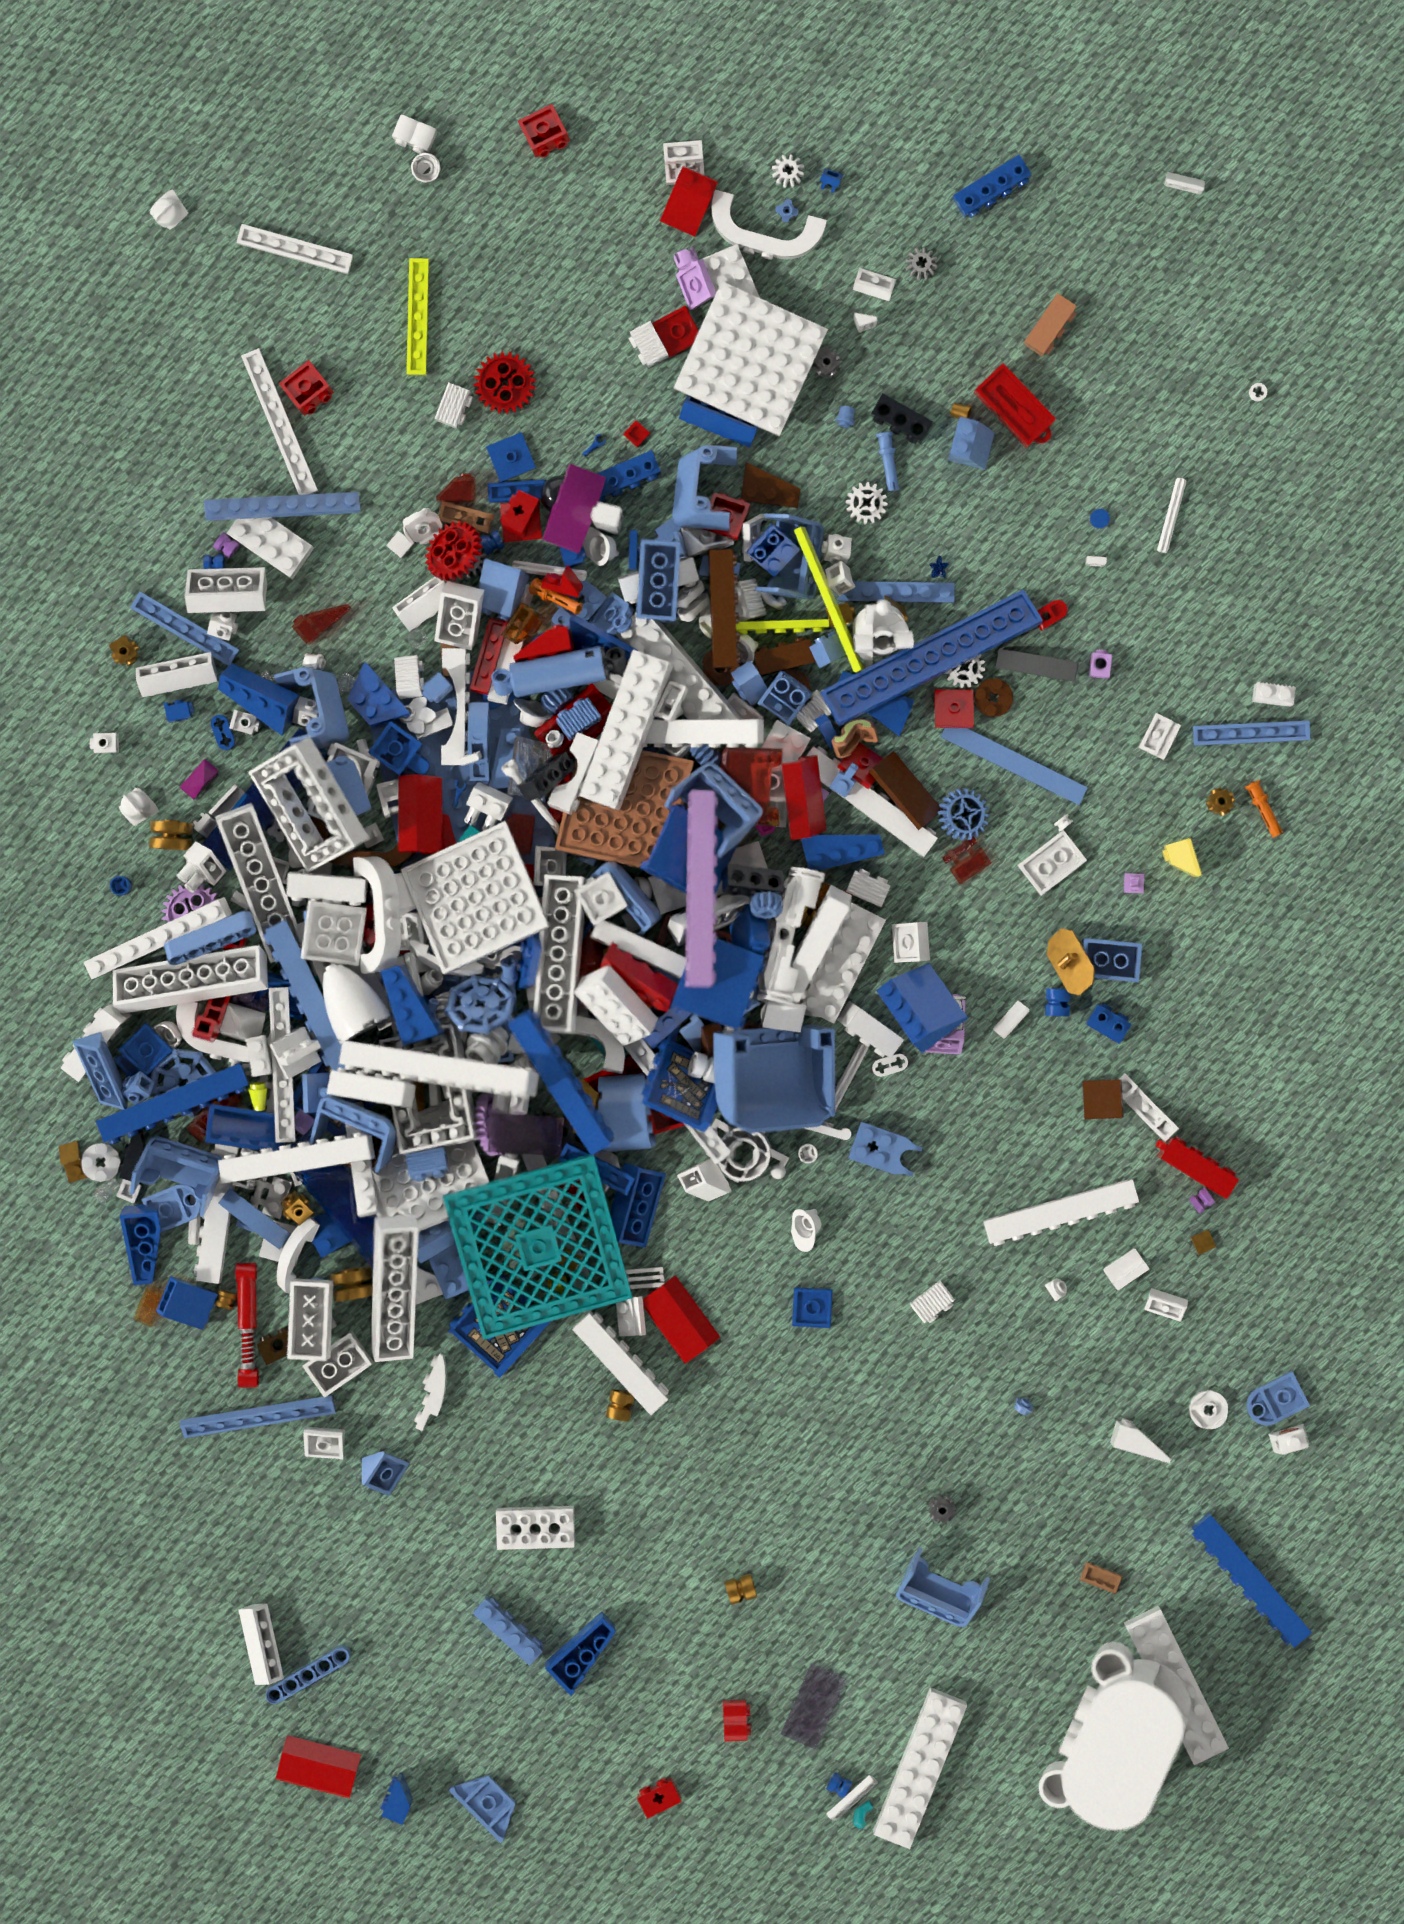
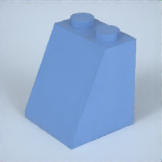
[948,417,995,470]
[478,559,530,621]
[326,755,371,816]

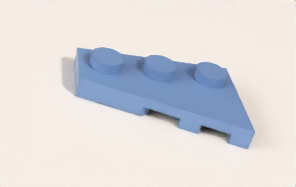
[489,727,526,789]

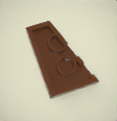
[741,462,800,509]

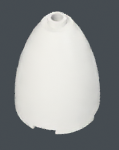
[323,963,391,1044]

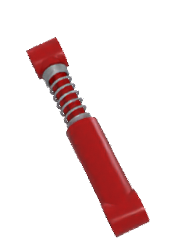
[235,1263,259,1388]

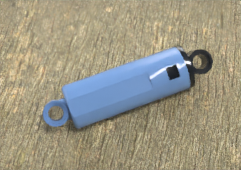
[491,645,628,697]

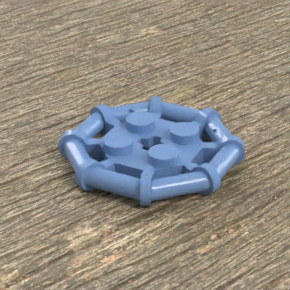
[444,975,517,1035]
[150,1047,218,1118]

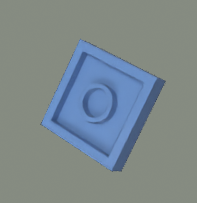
[302,1072,339,1113]

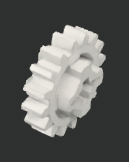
[846,482,888,525]
[944,655,985,688]

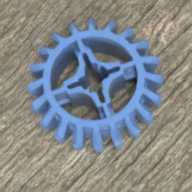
[938,788,990,841]

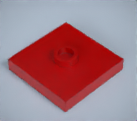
[652,305,699,358]
[934,689,974,728]
[837,742,883,790]

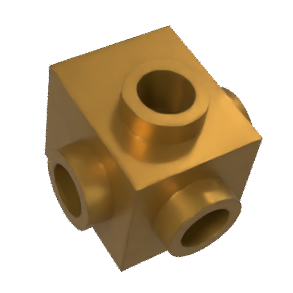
[109,635,140,666]
[1206,787,1235,816]
[281,1191,314,1226]

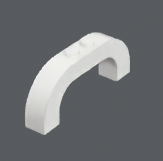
[712,190,827,260]
[353,856,401,974]
[176,1002,293,1064]
[508,1013,625,1074]

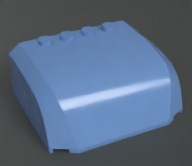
[714,1024,835,1133]

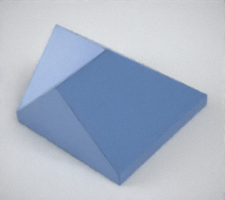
[362,1451,410,1496]

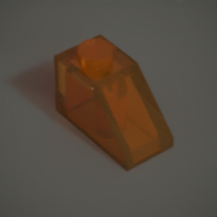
[501,602,545,644]
[134,1285,164,1327]

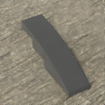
[996,649,1079,682]

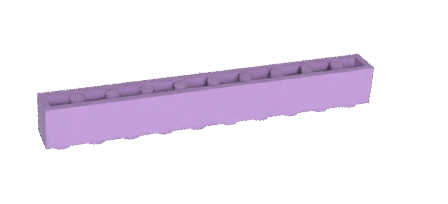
[685,790,718,988]

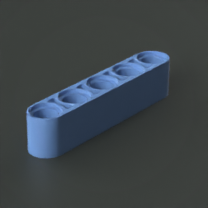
[164,911,256,965]
[266,1645,351,1704]

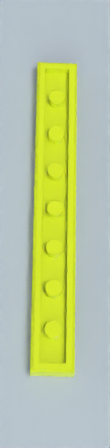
[794,527,865,673]

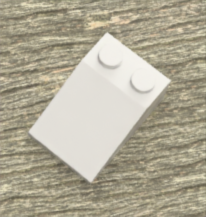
[1110,1418,1171,1463]

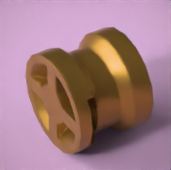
[215,1289,237,1310]

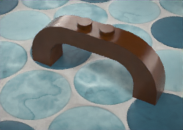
[310,817,416,870]

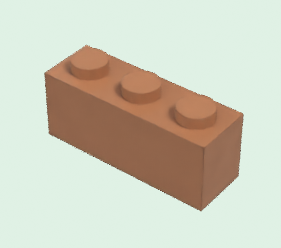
[1023,293,1077,357]

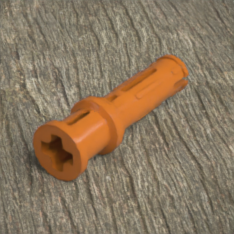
[529,578,583,615]
[1244,779,1283,838]

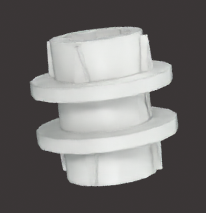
[465,1023,509,1065]

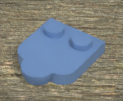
[588,592,633,636]

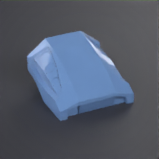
[757,670,812,726]

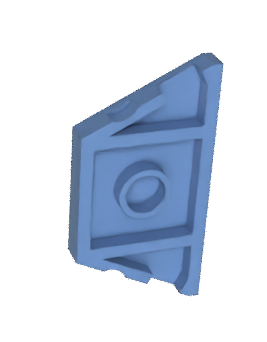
[449,1775,516,1843]

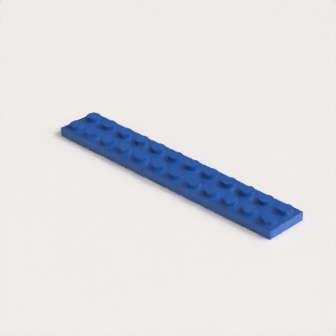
[820,589,1043,726]

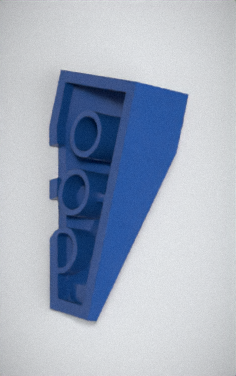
[312,1206,378,1258]

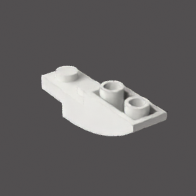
[414,1353,447,1431]

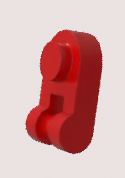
[1037,600,1067,631]

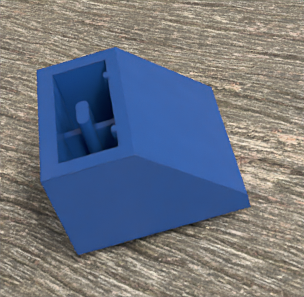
[746,524,800,577]
[380,1773,413,1825]

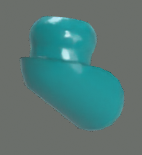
[853,1800,874,1829]

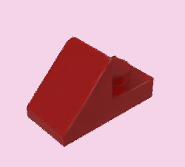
[541,565,583,598]

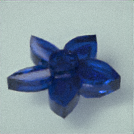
[929,556,949,578]

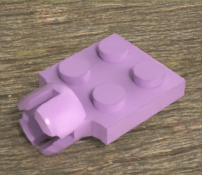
[674,248,716,310]

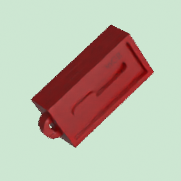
[974,363,1056,449]
[1155,1136,1239,1199]

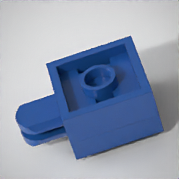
[368,721,430,775]

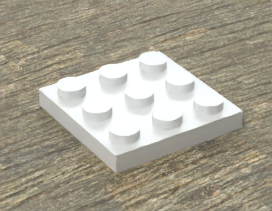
[301,901,367,966]

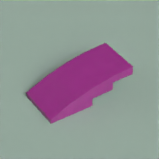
[543,464,606,554]

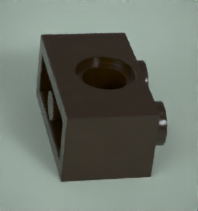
[256,1325,289,1365]

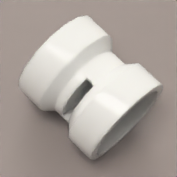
[798,1143,818,1163]

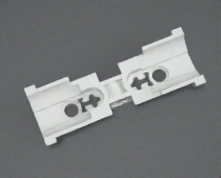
[757,867,825,1005]

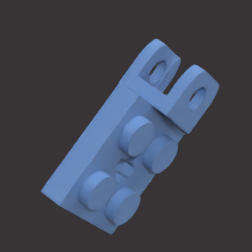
[551,580,607,629]

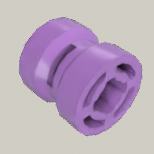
[213,532,240,559]
[1189,1188,1215,1214]

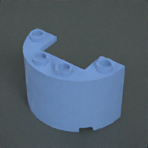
[598,1073,656,1152]

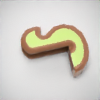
[832,719,879,758]

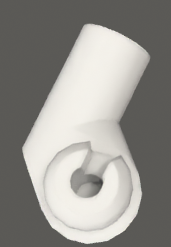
[759,592,787,610]

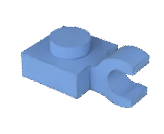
[829,763,859,798]

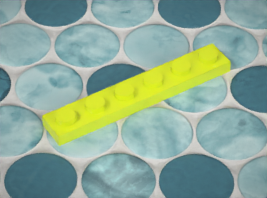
[407,258,429,375]
[736,619,829,634]

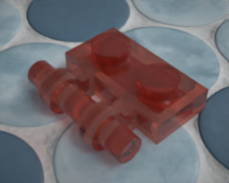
[942,836,992,885]

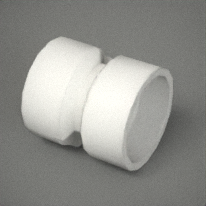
[688,1052,715,1083]

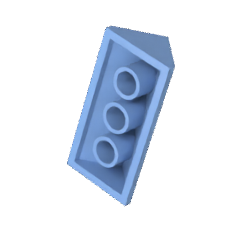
[73,1032,128,1110]

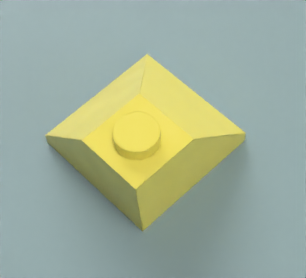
[1162,838,1202,877]

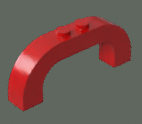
[192,937,248,1043]

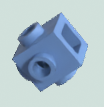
[122,1071,154,1105]

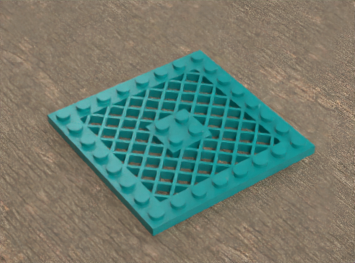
[442,1154,632,1340]

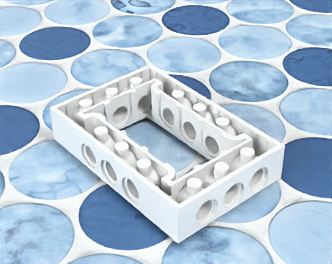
[249,736,369,873]
[379,1024,479,1155]

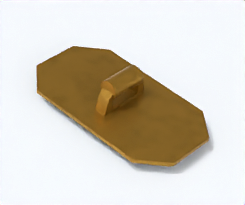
[1047,928,1095,995]

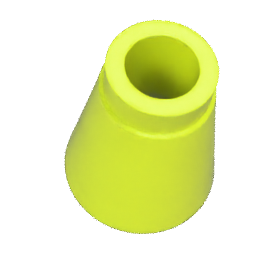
[248,1082,267,1111]

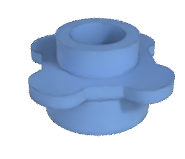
[775,199,798,222]
[1014,1397,1034,1415]

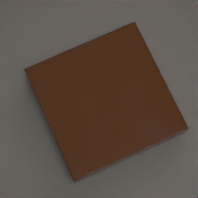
[1082,1079,1124,1119]

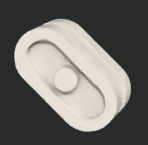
[676,580,710,622]

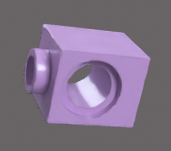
[1089,650,1112,679]

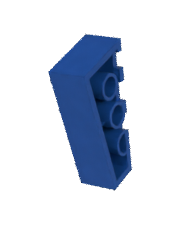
[380,965,445,1046]

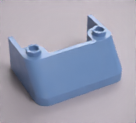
[672,445,737,531]
[755,514,824,599]
[274,667,350,750]
[664,763,762,858]
[589,861,661,937]
[309,1094,397,1173]
[129,1137,222,1217]
[896,1546,990,1627]

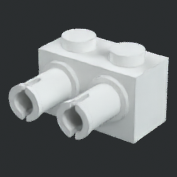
[464,781,513,831]
[176,842,226,894]

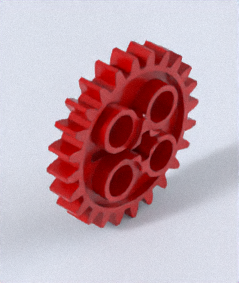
[473,351,536,415]
[425,521,483,581]

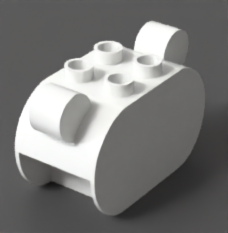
[1039,1642,1191,1830]

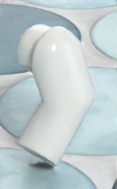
[357,738,378,760]

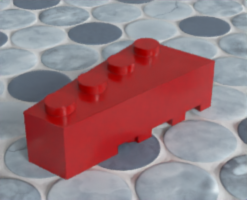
[600,942,678,1013]

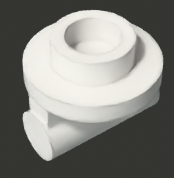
[1045,1278,1067,1301]

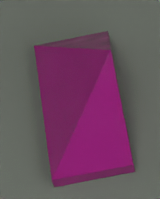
[180,759,219,800]

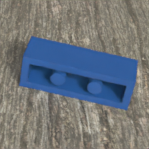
[815,714,837,751]

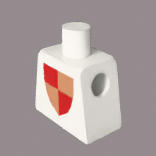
[1269,1424,1309,1455]

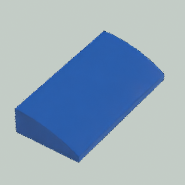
[205,1104,284,1151]

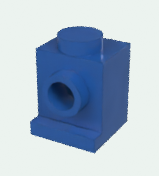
[163,699,195,723]

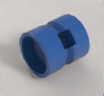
[1045,988,1071,1017]

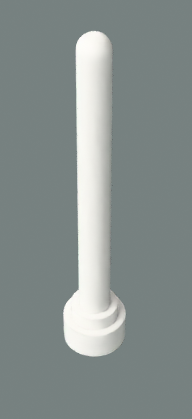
[501,760,560,835]

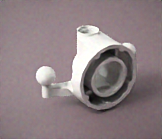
[852,600,913,669]
[711,1118,789,1183]

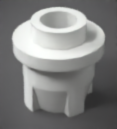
[302,653,326,670]

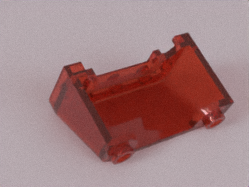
[721,746,783,826]

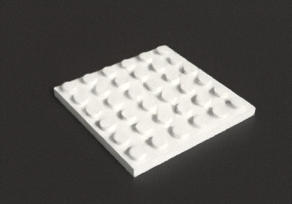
[674,281,828,437]
[401,821,550,975]
[373,1100,489,1232]

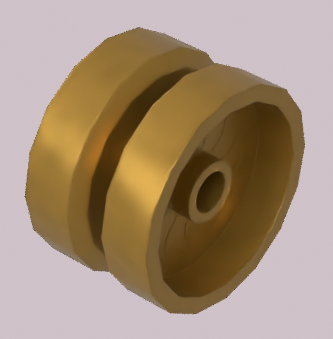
[149,820,193,850]
[329,1267,373,1302]

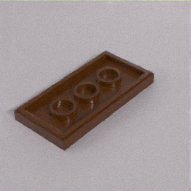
[869,751,943,831]

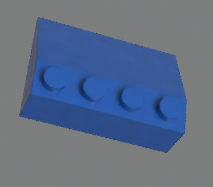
[876,963,969,1053]

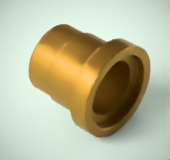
[950,403,972,420]

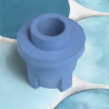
[835,406,855,428]

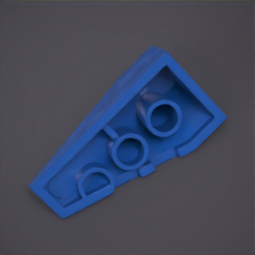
[119,1204,161,1285]

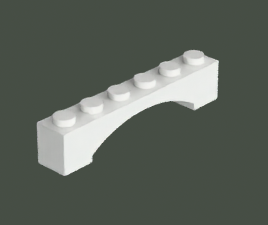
[441,648,470,766]

